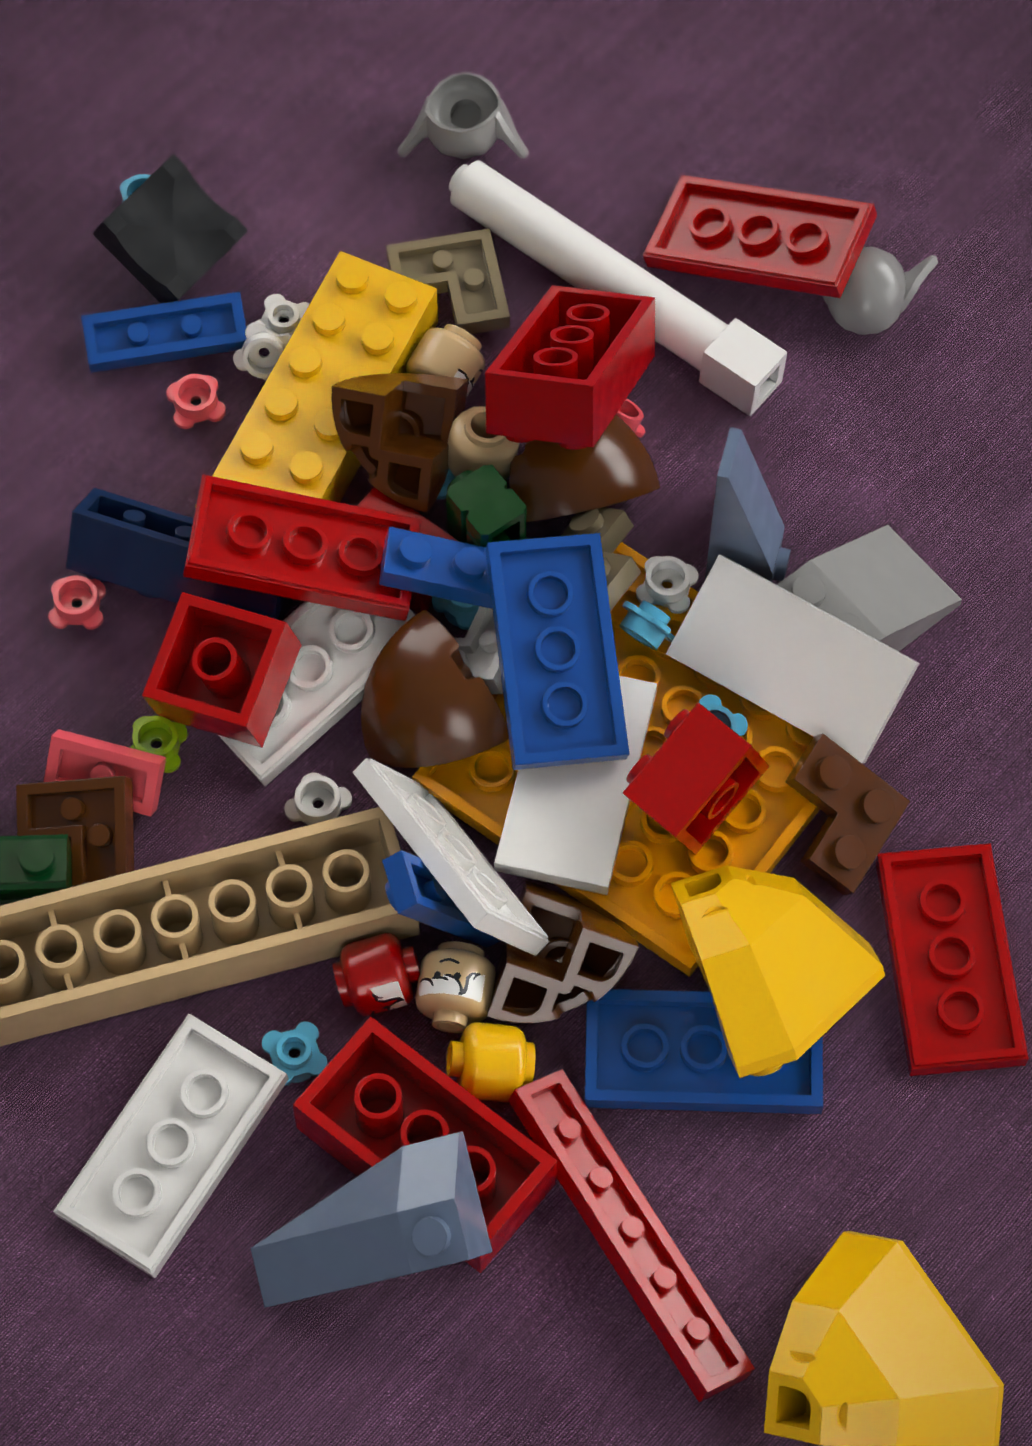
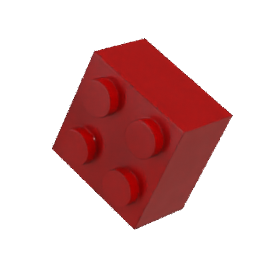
[142,592,302,748]
[623,702,769,855]

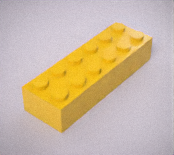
[195,251,438,508]

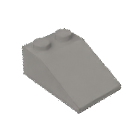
[777,525,962,652]

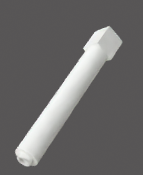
[449,160,787,416]

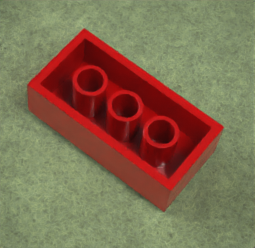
[485,285,655,450]
[293,1016,557,1274]

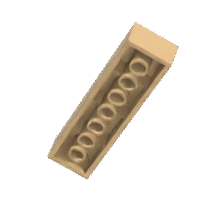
[0,807,420,1047]

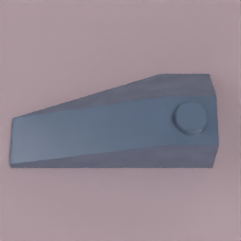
[705,427,791,582]
[251,1131,493,1308]

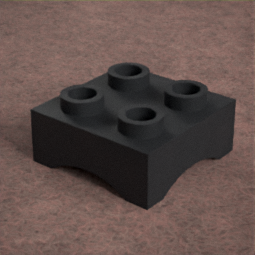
[92,154,249,304]

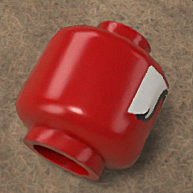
[332,933,420,1016]

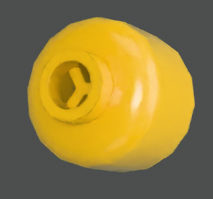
[446,1022,536,1103]

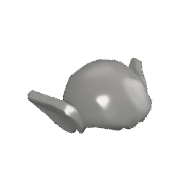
[398,72,529,159]
[823,246,938,335]

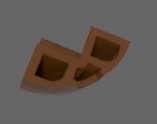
[331,373,469,512]
[510,415,660,522]
[361,609,509,768]
[487,880,639,1023]

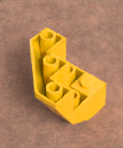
[671,865,885,1078]
[764,1231,1004,1446]

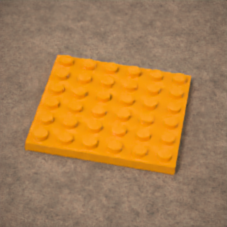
[412,542,820,977]

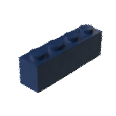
[66,488,293,621]

